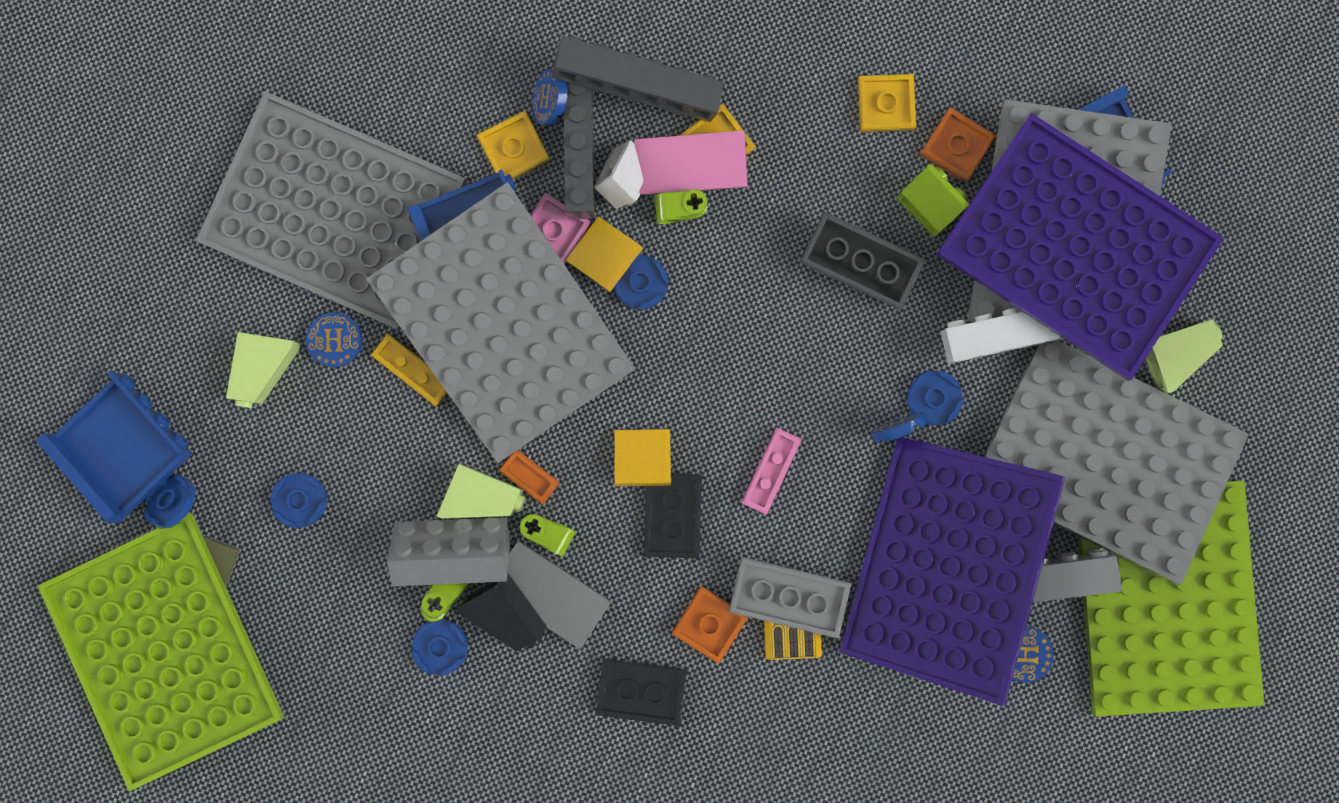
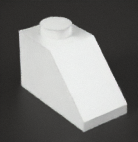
[594,140,644,209]

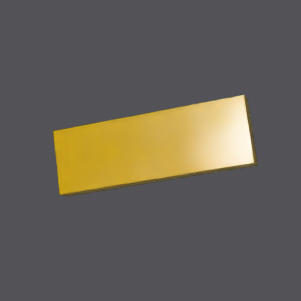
[371,334,448,406]

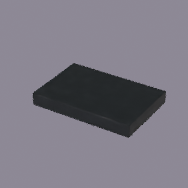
[644,474,702,559]
[596,658,687,726]

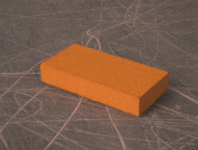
[499,450,560,505]

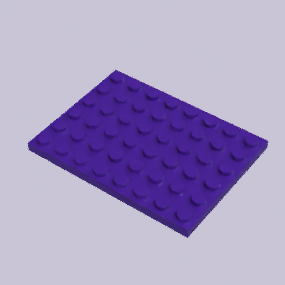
[936,113,1224,381]
[839,437,1066,706]

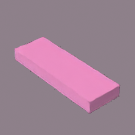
[741,428,802,515]

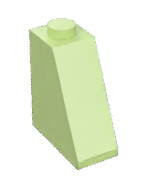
[1146,319,1223,394]
[226,332,300,408]
[437,464,526,519]

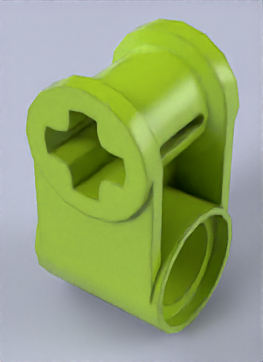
[653,189,707,224]
[520,514,576,557]
[421,583,469,622]

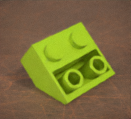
[897,163,970,237]

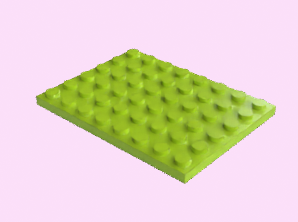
[1078,481,1264,717]
[38,513,285,792]

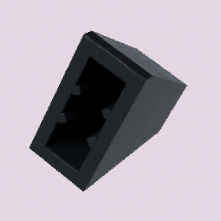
[456,573,547,652]

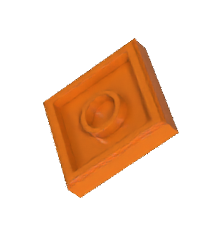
[919,107,996,183]
[672,586,748,664]

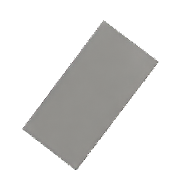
[490,540,611,649]
[729,557,852,639]

